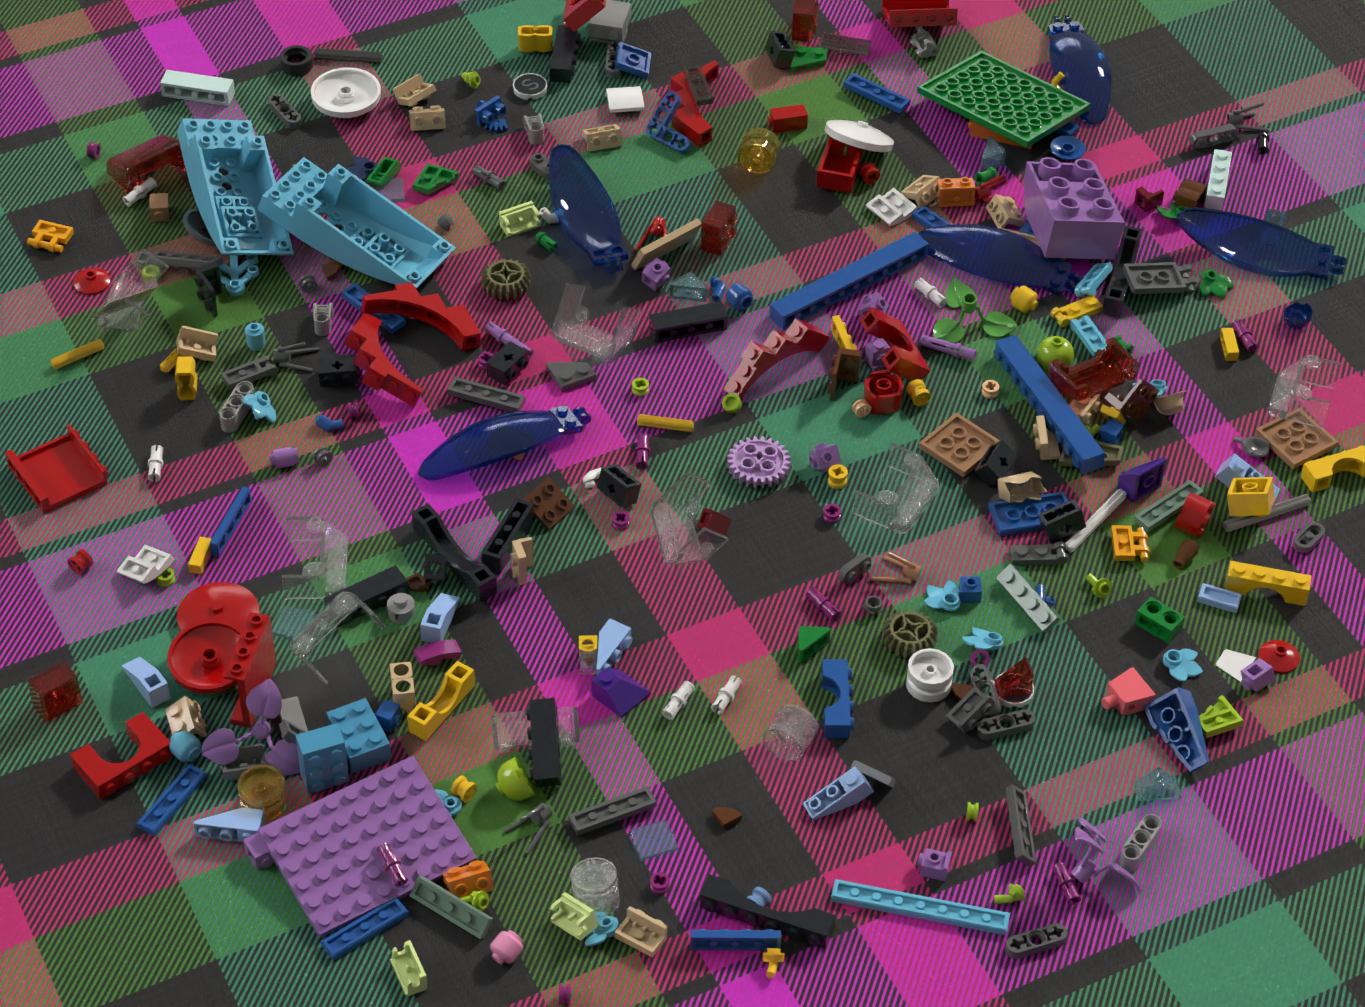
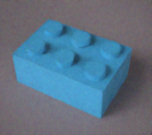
[326,698,391,774]
[295,723,349,794]

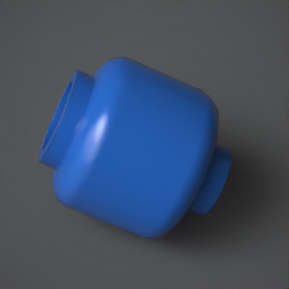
[726,283,753,311]

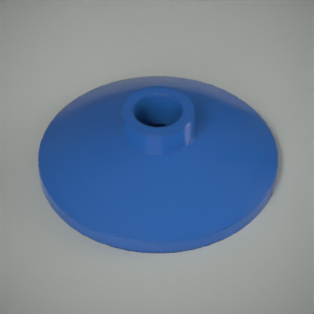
[1050,136,1086,160]

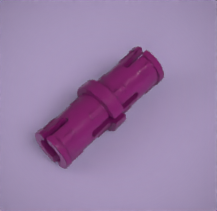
[1231,319,1258,353]
[635,433,650,470]
[806,587,842,622]
[376,843,408,887]
[1052,862,1081,906]

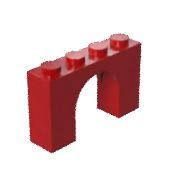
[563,0,606,32]
[860,307,930,381]
[70,712,174,799]

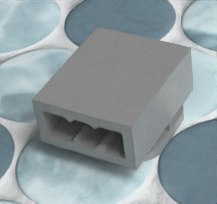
[589,0,631,43]

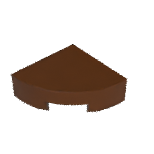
[322,261,340,281]
[406,572,430,592]
[951,683,973,700]
[712,807,742,829]

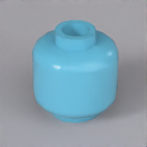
[169,730,201,762]

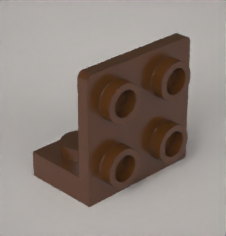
[828,348,861,401]
[1104,378,1160,421]
[522,477,574,530]

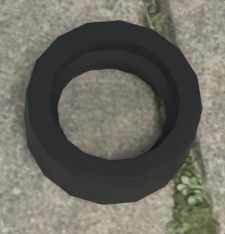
[280,45,313,76]

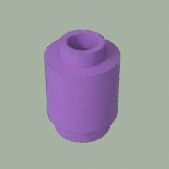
[269,446,299,469]

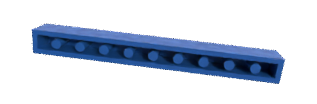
[769,232,929,330]
[994,335,1105,474]

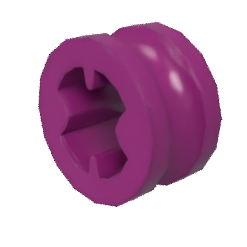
[86,141,101,159]
[478,352,494,370]
[348,402,359,419]
[823,504,841,524]
[612,511,630,531]
[969,650,990,667]
[650,872,670,895]
[559,984,571,1005]

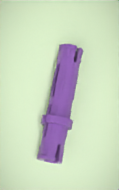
[485,321,534,360]
[920,334,977,361]

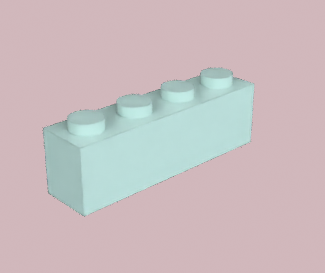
[160,70,235,106]
[1204,149,1232,214]

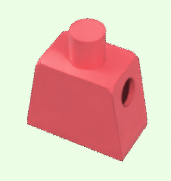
[1101,667,1156,716]

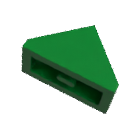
[798,626,831,664]

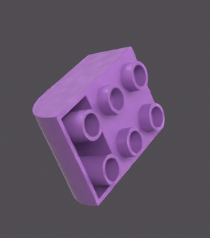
[1024,157,1125,260]

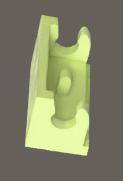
[499,201,541,237]
[550,892,598,941]
[390,940,428,997]

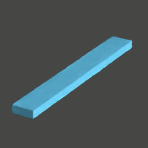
[831,879,1010,935]

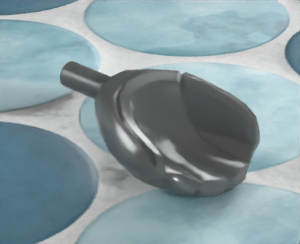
[1233,436,1270,458]

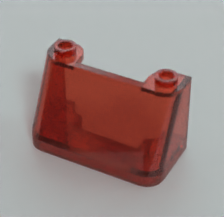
[106,135,186,194]
[1048,337,1140,401]

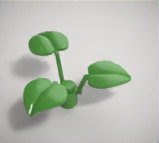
[933,278,1017,344]

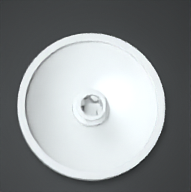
[311,68,381,118]
[824,120,894,152]

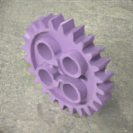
[727,436,791,488]

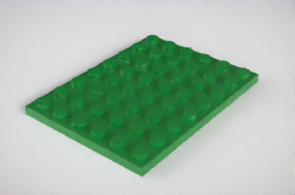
[917,50,1091,148]

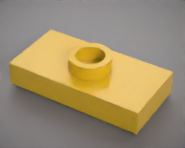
[1100,404,1126,424]

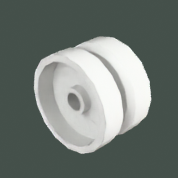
[906,648,954,703]

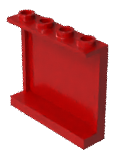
[882,0,958,27]
[5,424,108,514]
[224,612,276,728]

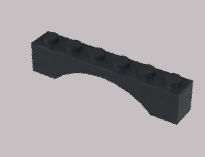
[1102,225,1143,317]
[412,503,497,602]
[700,874,836,949]

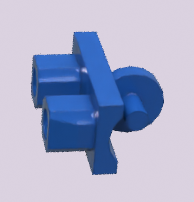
[474,95,506,126]

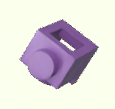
[865,338,890,371]
[1240,658,1276,692]
[243,833,274,870]
[917,848,952,882]

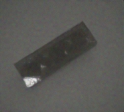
[818,33,871,56]
[683,65,714,106]

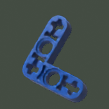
[646,91,691,153]

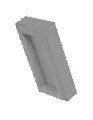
[851,760,896,788]

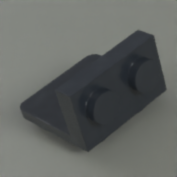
[194,261,222,317]

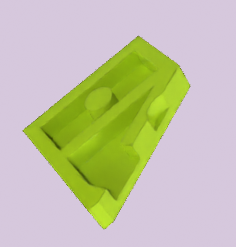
[1199,695,1244,738]

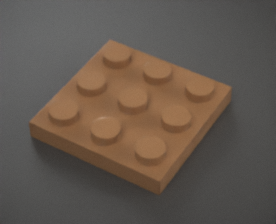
[1255,407,1338,470]
[919,412,1000,477]

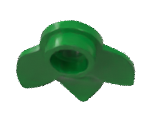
[1157,202,1192,222]
[1199,269,1234,299]

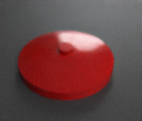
[177,582,260,632]
[167,620,242,694]

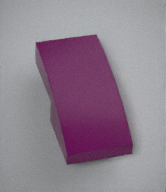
[413,640,462,666]

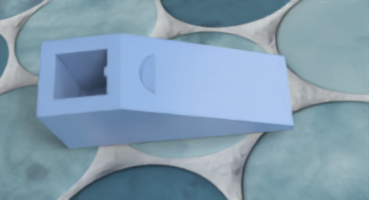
[1215,454,1280,501]
[420,593,460,643]
[597,619,633,675]
[122,657,170,708]
[803,766,874,820]
[193,807,266,842]

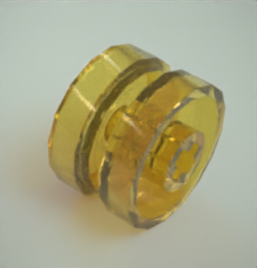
[738,128,780,174]
[237,764,288,821]

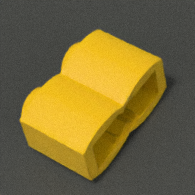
[518,25,553,53]
[175,356,198,400]

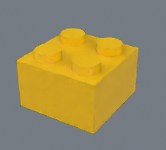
[1227,477,1275,518]

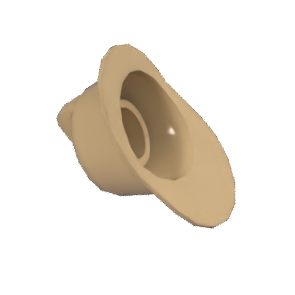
[1153,390,1187,415]

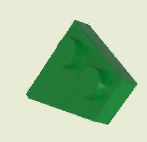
[790,46,828,72]
[412,163,459,195]

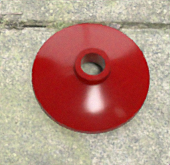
[73,268,111,295]
[1258,640,1300,673]

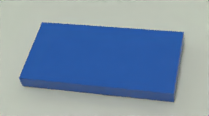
[988,491,1068,537]

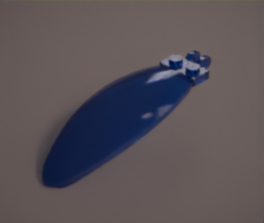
[1047,15,1111,124]
[548,144,628,274]
[1177,207,1347,280]
[918,224,1083,296]
[418,405,592,481]

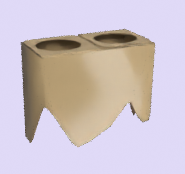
[998,472,1047,503]
[390,662,417,714]

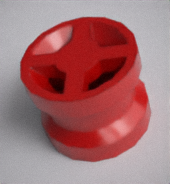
[858,162,880,184]
[67,549,93,575]

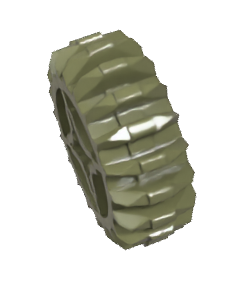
[481,258,531,301]
[882,609,938,660]

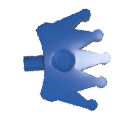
[484,116,508,133]

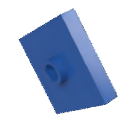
[615,42,652,79]

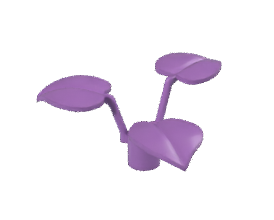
[201,679,300,775]
[1071,816,1141,895]

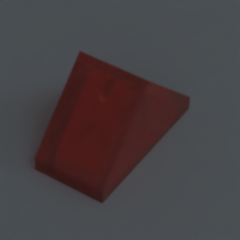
[994,657,1034,698]

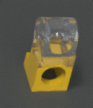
[579,635,598,674]

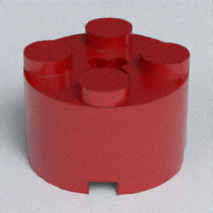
[863,370,903,414]
[1174,492,1216,539]

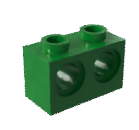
[1135,597,1185,644]

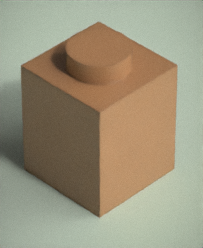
[150,193,170,222]

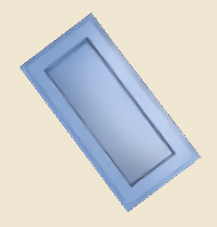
[1197,583,1242,613]

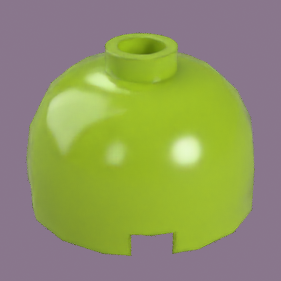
[1036,336,1074,373]
[495,757,535,801]

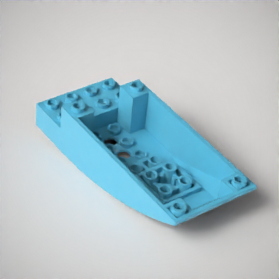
[177,118,294,255]
[258,157,456,289]

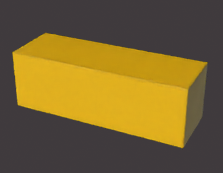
[1220,328,1239,361]
[188,537,212,575]

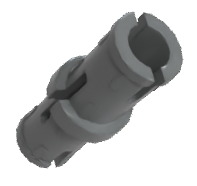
[472,165,506,191]

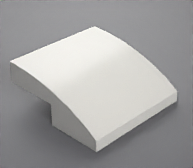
[606,86,644,113]
[866,188,918,226]
[117,545,175,584]

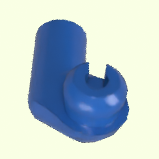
[709,277,726,302]
[315,415,344,432]
[1035,584,1055,609]

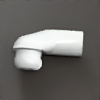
[539,207,564,224]
[583,468,601,489]

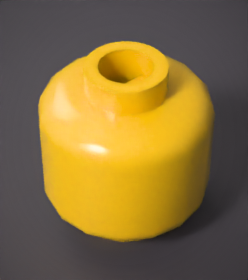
[1010,286,1039,313]

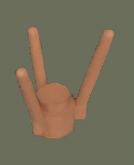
[870,552,921,584]

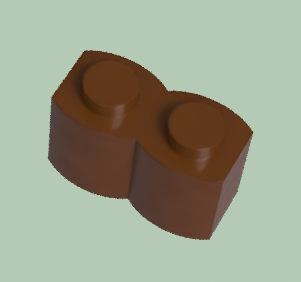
[1173,178,1208,212]

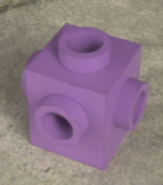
[641,258,671,292]
[857,292,889,317]
[809,443,842,472]

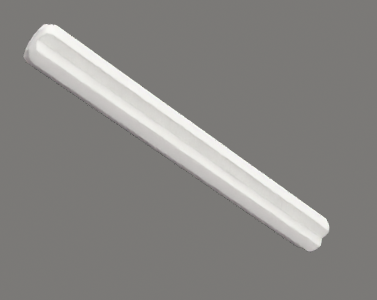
[1065,489,1127,553]

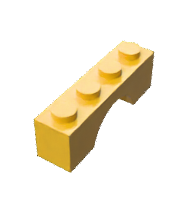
[1301,445,1365,493]
[1225,561,1311,606]
[407,661,475,741]

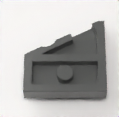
[546,362,596,392]

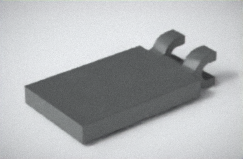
[1122,262,1197,294]

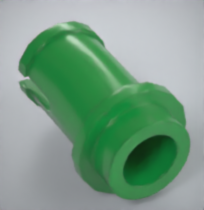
[535,232,558,253]

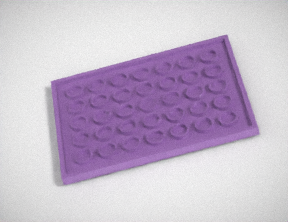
[258,756,477,938]

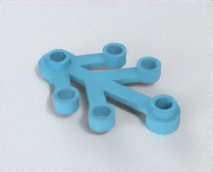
[219,255,259,296]

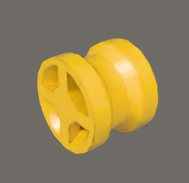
[828,464,848,489]
[450,775,477,803]

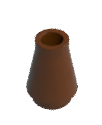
[1173,539,1199,569]

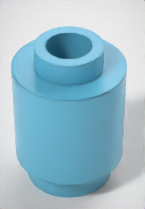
[245,323,266,351]

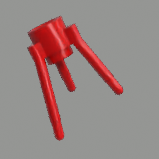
[975,174,1015,203]
[634,216,668,252]

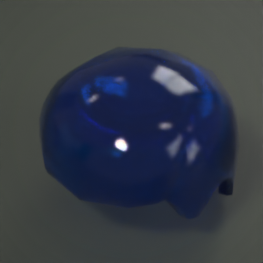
[1283,301,1313,329]

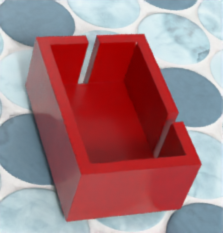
[816,137,863,193]

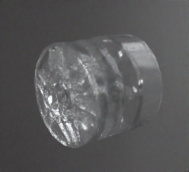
[763,704,818,762]
[570,857,620,918]

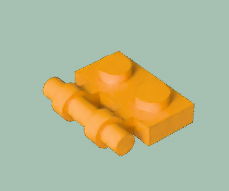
[27,220,74,253]
[1111,525,1150,562]

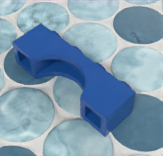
[821,659,854,738]

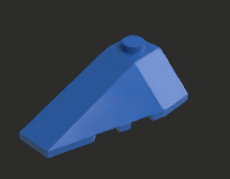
[1144,687,1209,772]

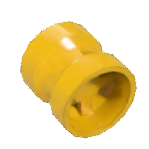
[906,379,931,406]

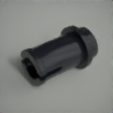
[1256,132,1270,155]

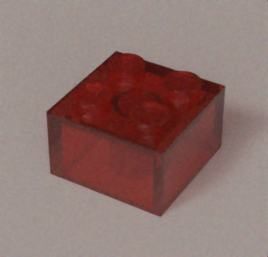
[792,0,819,42]
[701,201,738,256]
[27,661,83,723]

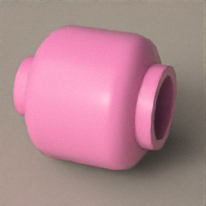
[490,930,523,965]

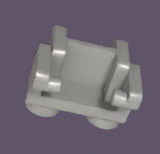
[910,26,940,59]

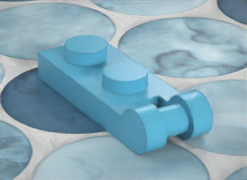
[1075,262,1113,297]
[1069,315,1111,357]

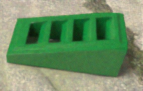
[366,156,401,187]

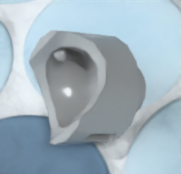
[387,593,415,624]

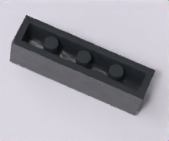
[550,25,581,83]
[649,301,728,343]
[481,498,534,575]
[324,565,409,627]
[526,697,562,787]

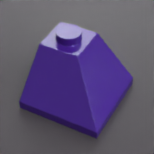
[1117,457,1167,503]
[591,668,651,718]

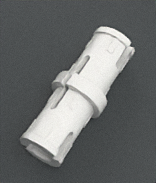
[122,177,157,207]
[914,278,948,308]
[148,445,163,482]
[711,676,742,714]
[662,681,695,720]

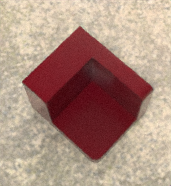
[1134,186,1164,212]
[696,508,732,537]

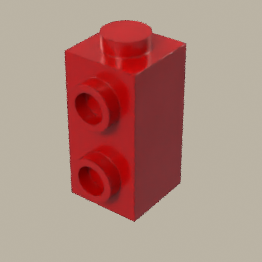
[767,104,808,133]

